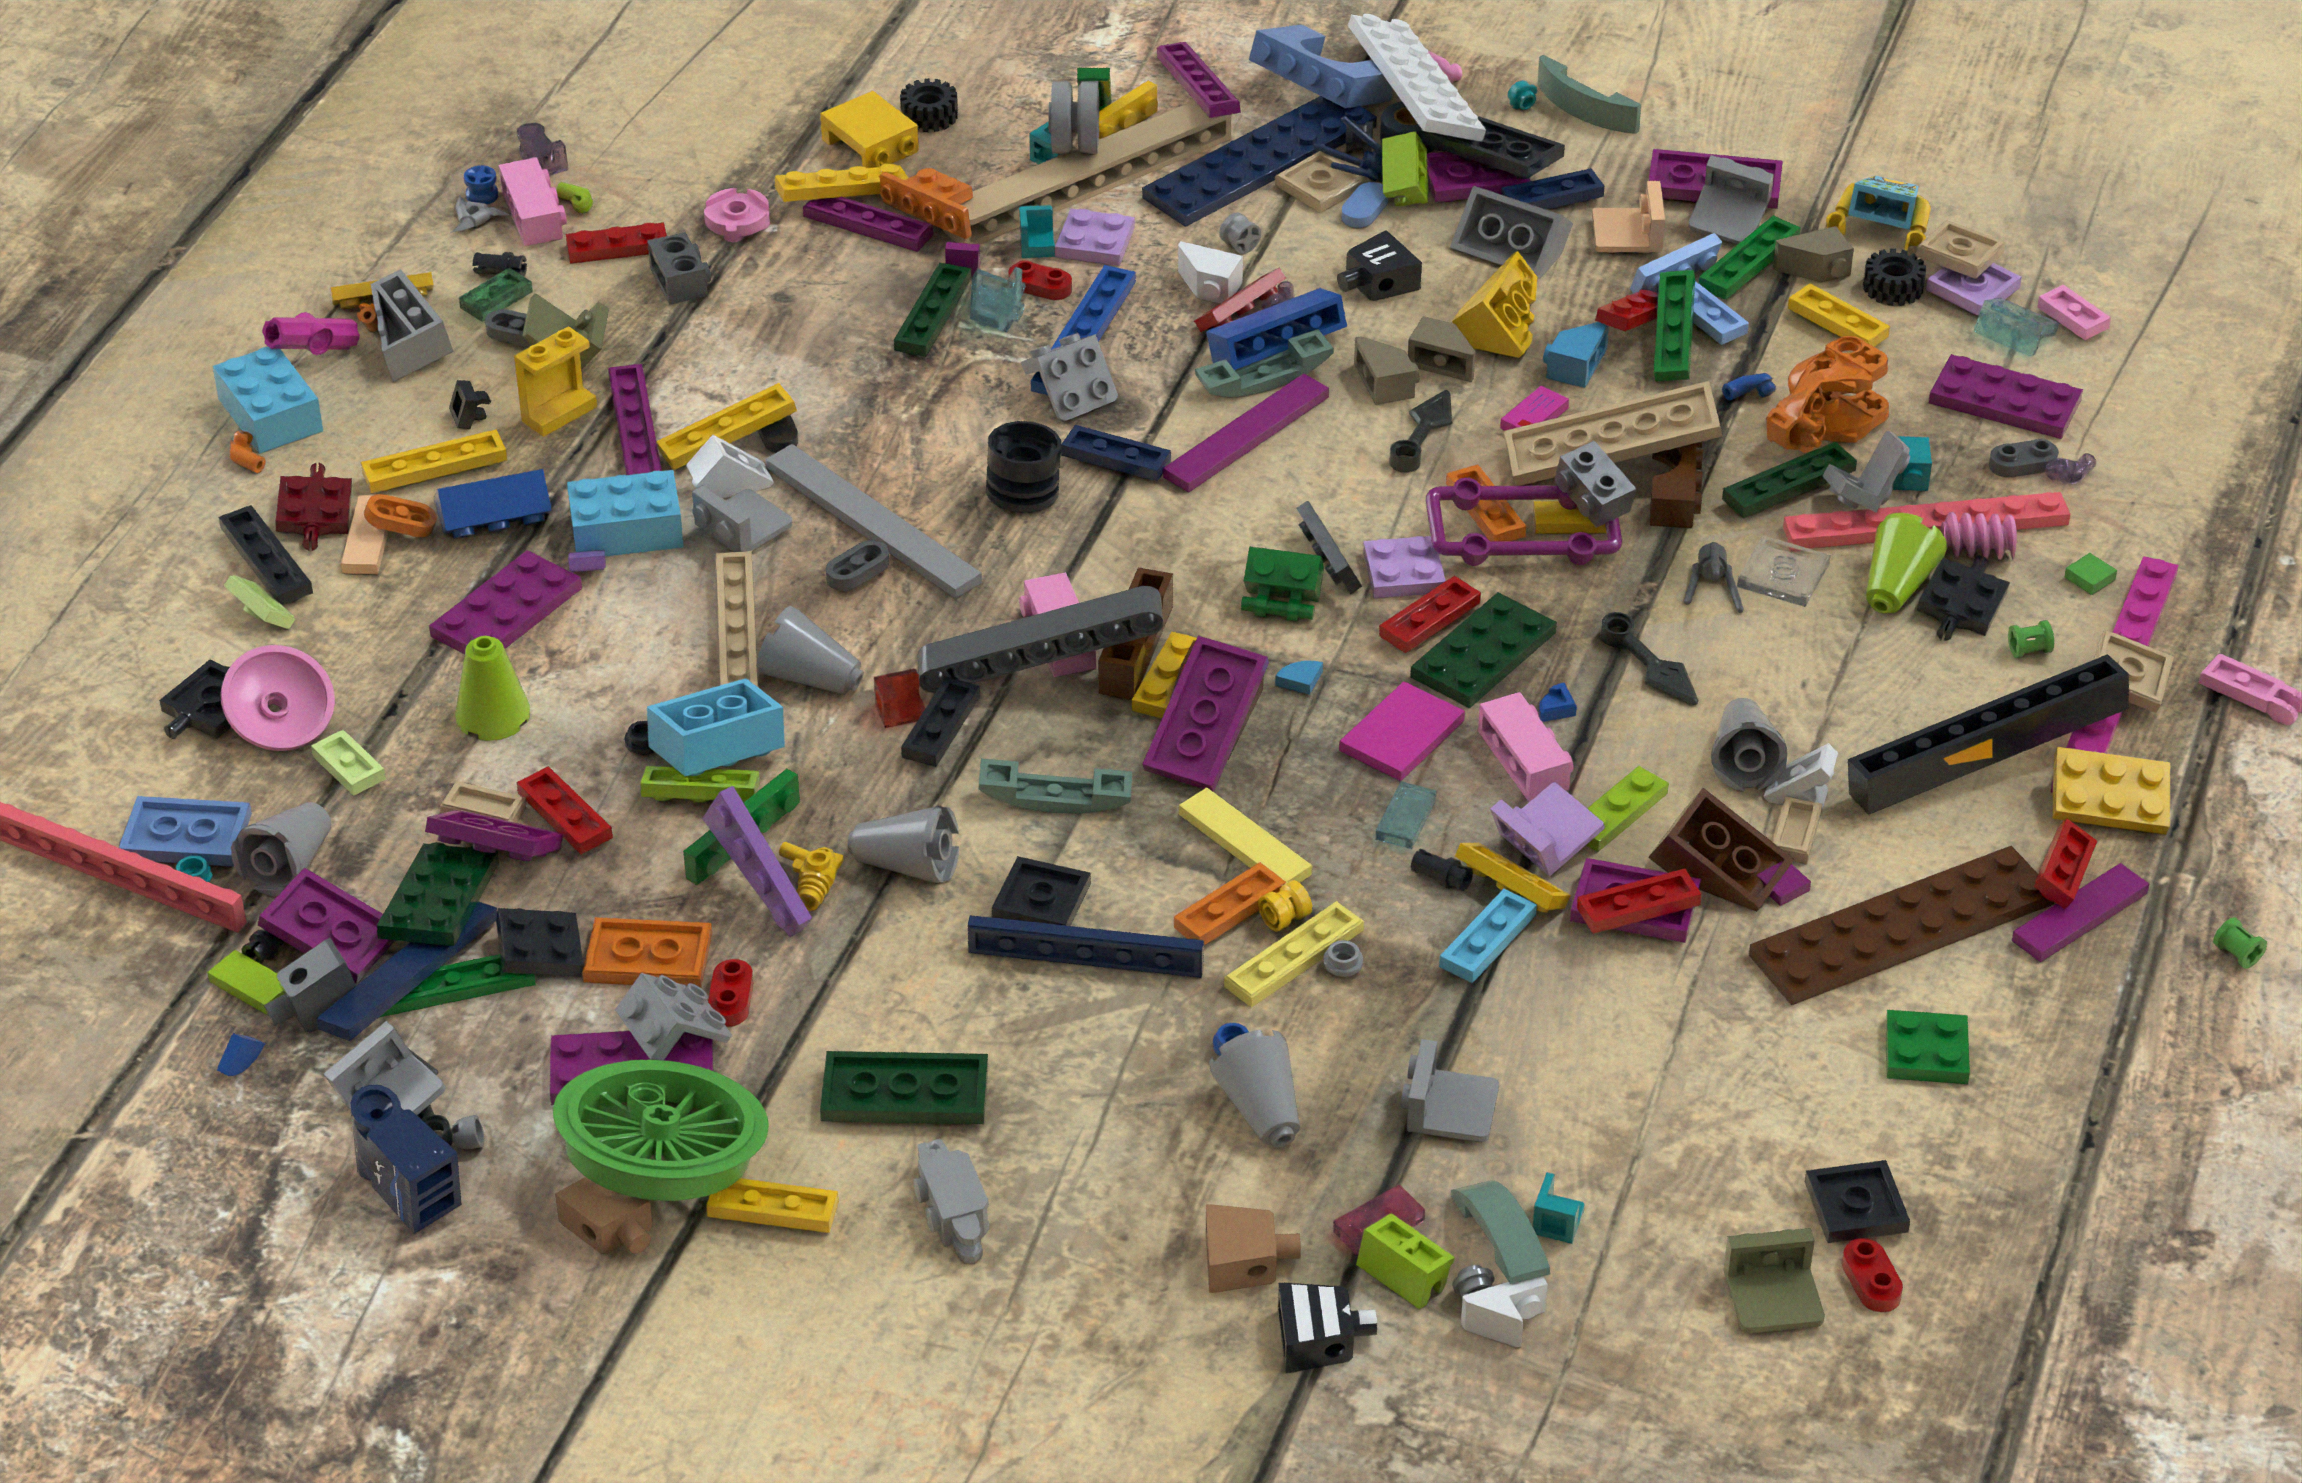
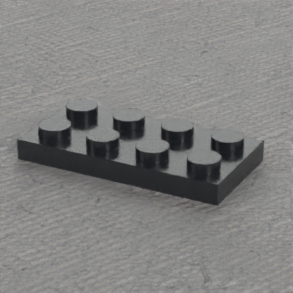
[1420,116,1565,179]

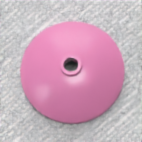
[221,645,335,751]

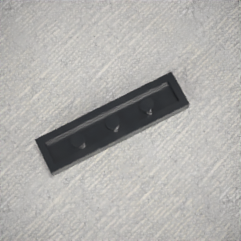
[218,505,313,605]

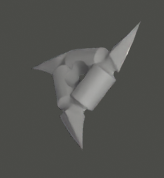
[450,195,510,233]

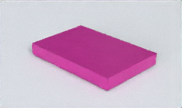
[1339,681,1465,781]

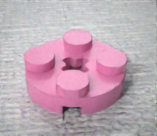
[704,188,770,242]

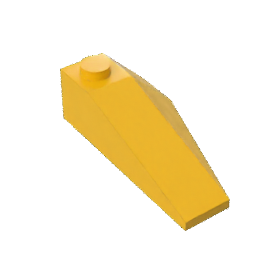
[1452,251,1538,358]

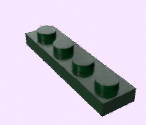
[894,262,971,357]
[1722,442,1857,518]

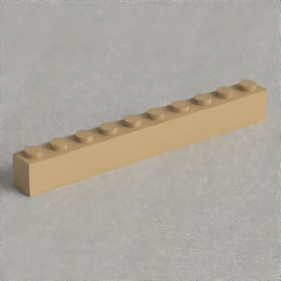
[943,101,1232,244]

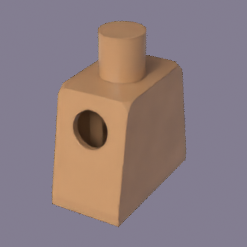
[555,1177,653,1254]
[1206,1204,1301,1293]

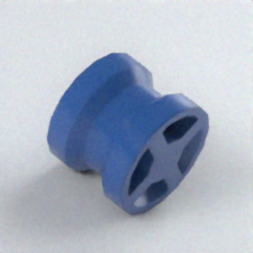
[464,165,498,205]

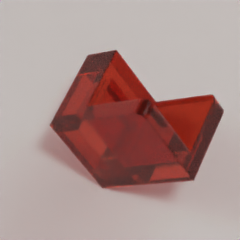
[874,668,925,728]

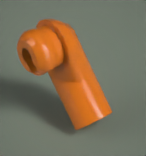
[357,303,378,332]
[230,430,266,473]

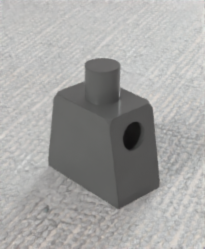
[264,938,356,1033]

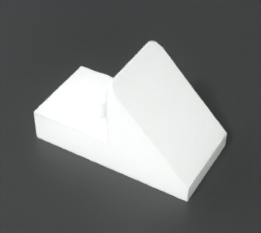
[1764,743,1838,810]
[1461,1276,1548,1347]

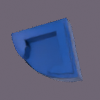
[1539,682,1577,722]
[217,1033,265,1076]

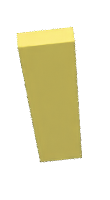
[1179,788,1312,883]
[1224,901,1364,1008]

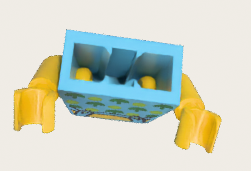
[1826,176,1931,251]

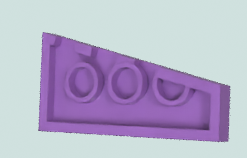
[702,786,812,937]

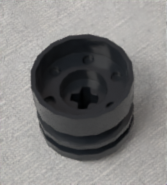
[986,421,1061,513]

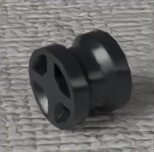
[1346,120,1373,153]

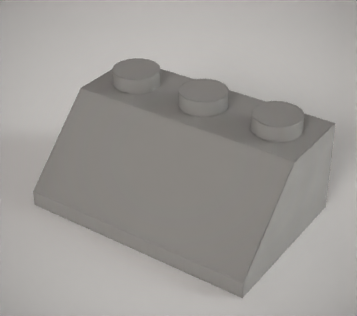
[1450,186,1573,279]

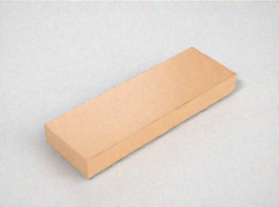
[341,495,394,574]

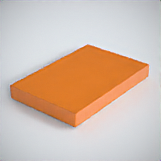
[583,917,712,988]

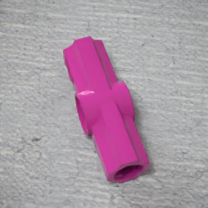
[262,312,360,355]

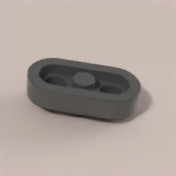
[485,309,532,348]
[1989,439,2059,477]
[826,540,889,592]

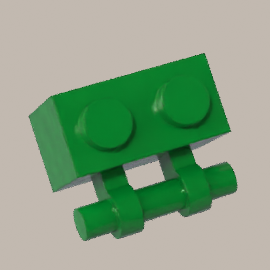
[1241,546,1324,621]

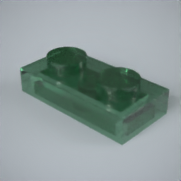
[459,268,533,322]

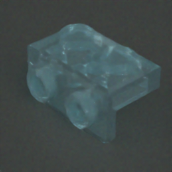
[970,267,1025,333]

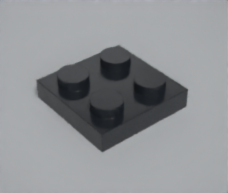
[992,856,1091,926]
[496,908,584,977]
[1804,1160,1910,1243]

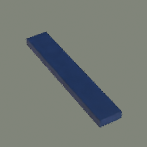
[317,901,497,1041]
[967,915,1204,978]

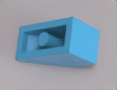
[1543,322,1609,388]

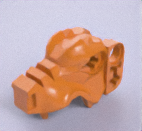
[1766,336,1889,453]

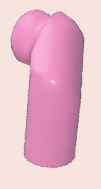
[1428,51,1462,84]

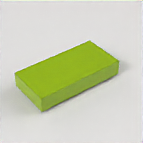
[207,950,284,1015]

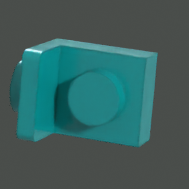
[1029,121,1063,165]

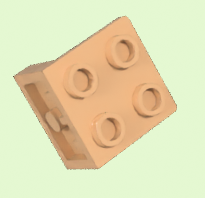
[1592,181,1665,254]

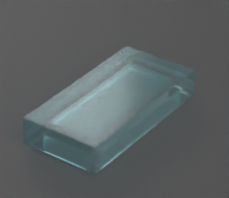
[1376,781,1437,849]

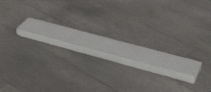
[766,444,982,599]

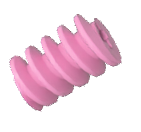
[1941,512,2017,560]

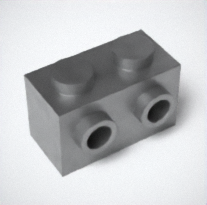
[1555,441,1636,528]

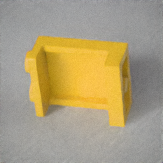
[820,91,919,168]
[514,326,597,437]

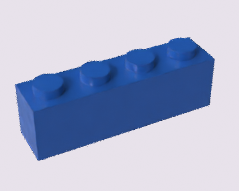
[1206,288,1347,370]

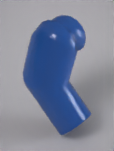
[1722,373,1776,400]

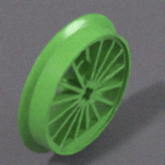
[553,1060,769,1201]

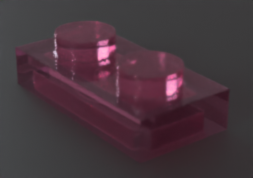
[1333,1184,1425,1256]

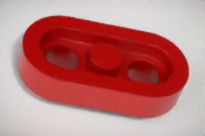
[1008,260,1072,300]
[708,959,754,1027]
[1842,1238,1903,1312]

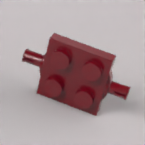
[275,463,352,551]

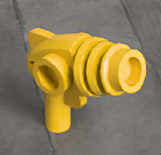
[779,842,844,911]

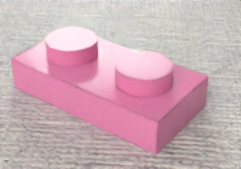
[2037,285,2111,340]

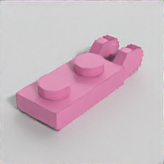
[2199,654,2302,726]

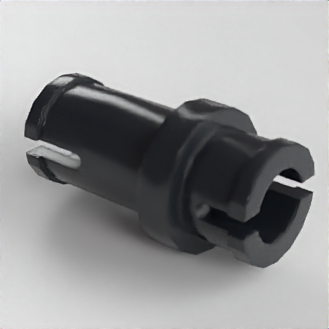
[472,252,527,279]
[1411,848,1473,891]
[241,930,285,964]

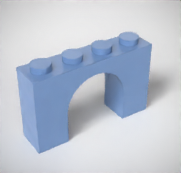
[1249,25,1394,108]

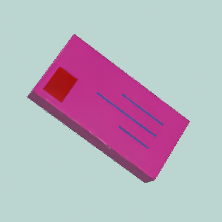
[1500,386,1569,431]

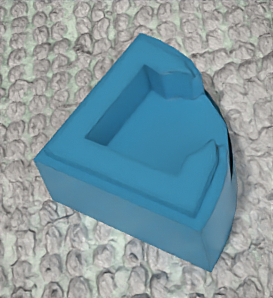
[1275,661,1323,695]

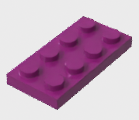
[1649,149,1783,209]
[1928,354,2083,439]
[429,550,582,655]
[1142,635,1269,792]
[550,1031,714,1105]

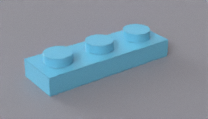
[1439,889,1537,983]

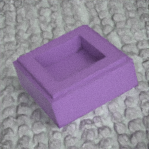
[568,550,606,572]

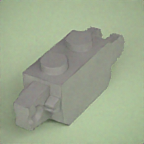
[913,1139,989,1264]

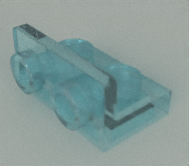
[1974,298,2060,356]

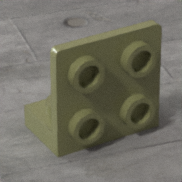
[522,294,609,370]

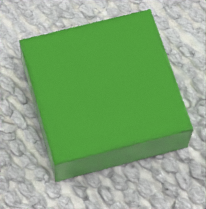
[2064,553,2117,595]

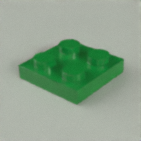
[1885,1010,1970,1084]

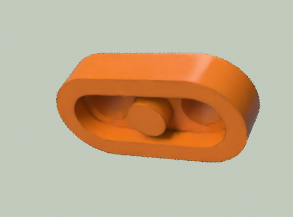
[364,494,437,537]

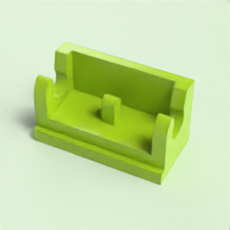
[1382,131,1428,206]
[1356,1213,1455,1309]

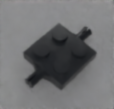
[1917,555,2010,641]
[159,659,231,739]

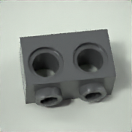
[647,232,711,305]

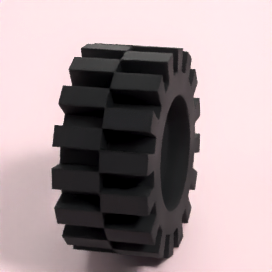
[900,78,958,132]
[1863,248,1926,306]

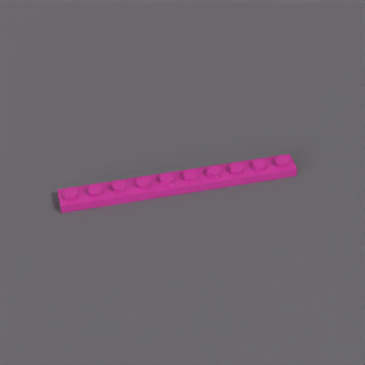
[2050,556,2179,793]

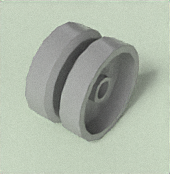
[1048,81,1099,154]

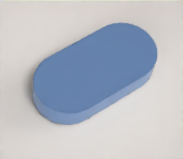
[1341,182,1388,228]

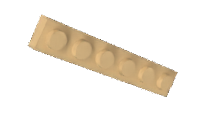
[716,551,758,687]

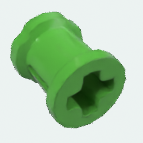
[2008,620,2054,658]
[2213,917,2267,969]

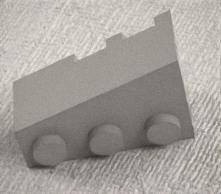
[371,269,454,382]

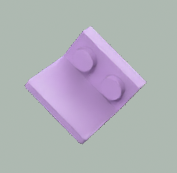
[1490,782,1605,877]

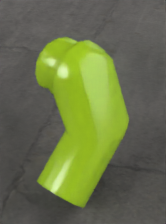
[556,182,593,214]

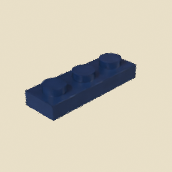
[1501,168,1605,209]
[1061,425,1171,481]

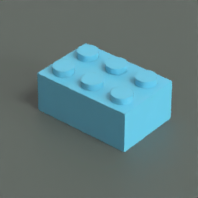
[212,347,323,454]
[567,470,684,556]
[647,678,785,776]

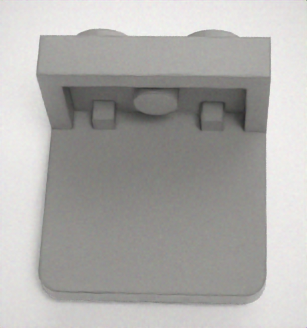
[1689,155,1774,245]
[1021,333,1118,421]
[1823,431,1910,512]
[692,485,792,552]
[615,973,732,1060]
[324,1021,446,1115]
[1401,1039,1499,1142]

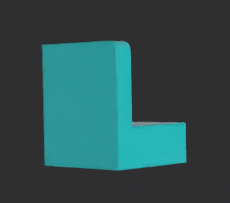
[1019,205,1055,258]
[1533,1172,1585,1244]

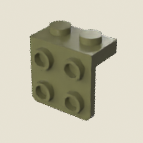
[1723,1228,1825,1334]

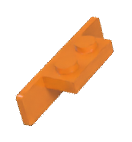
[879,168,973,239]

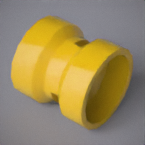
[1258,880,1313,932]

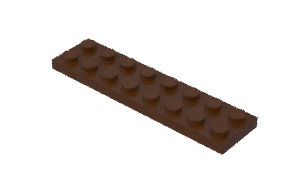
[1749,845,2055,1005]

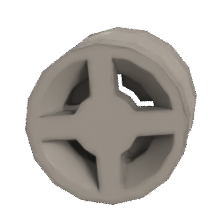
[1219,213,1261,254]

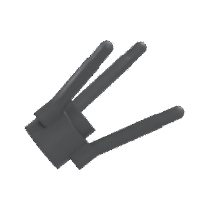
[1684,542,1744,613]

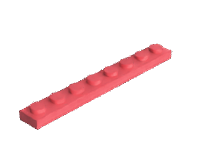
[1783,492,2071,550]
[0,802,247,933]

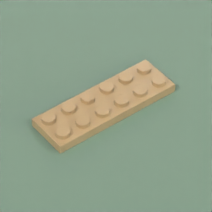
[1504,381,1723,486]

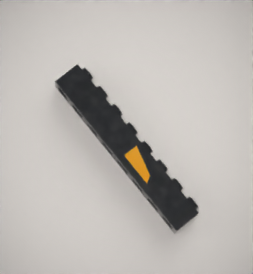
[1848,654,2129,815]

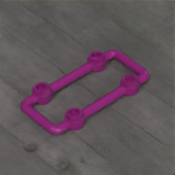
[1425,478,1622,566]

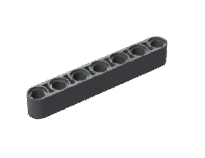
[917,586,1163,693]

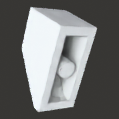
[1178,241,1243,303]
[686,435,774,499]

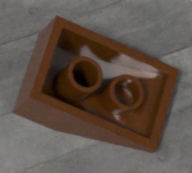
[1648,788,1794,912]

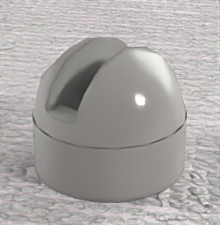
[452,1115,484,1149]

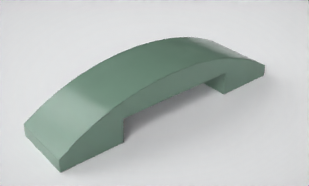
[1537,55,1641,134]
[1195,329,1334,397]
[978,758,1132,813]
[1451,1180,1550,1284]

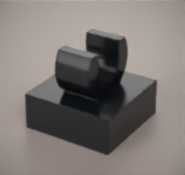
[449,380,491,429]

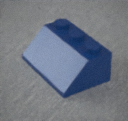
[433,469,552,539]

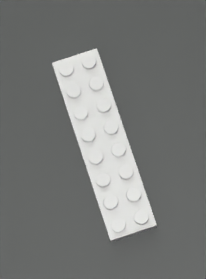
[1348,14,1486,142]

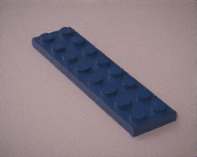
[1142,96,1377,227]

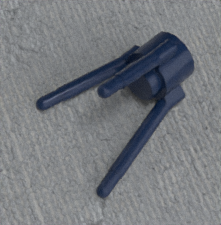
[1313,116,1383,182]

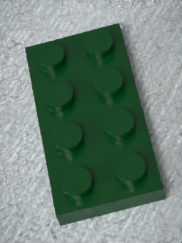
[1410,592,1557,708]
[377,842,499,946]
[820,1051,988,1124]

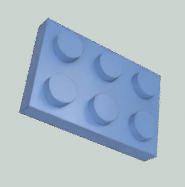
[119,796,252,866]

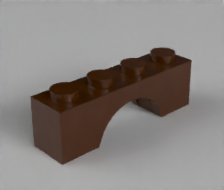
[1650,441,1703,528]
[1098,567,1173,700]

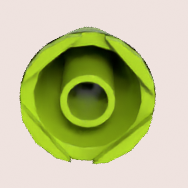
[1866,513,1947,614]
[455,636,530,741]

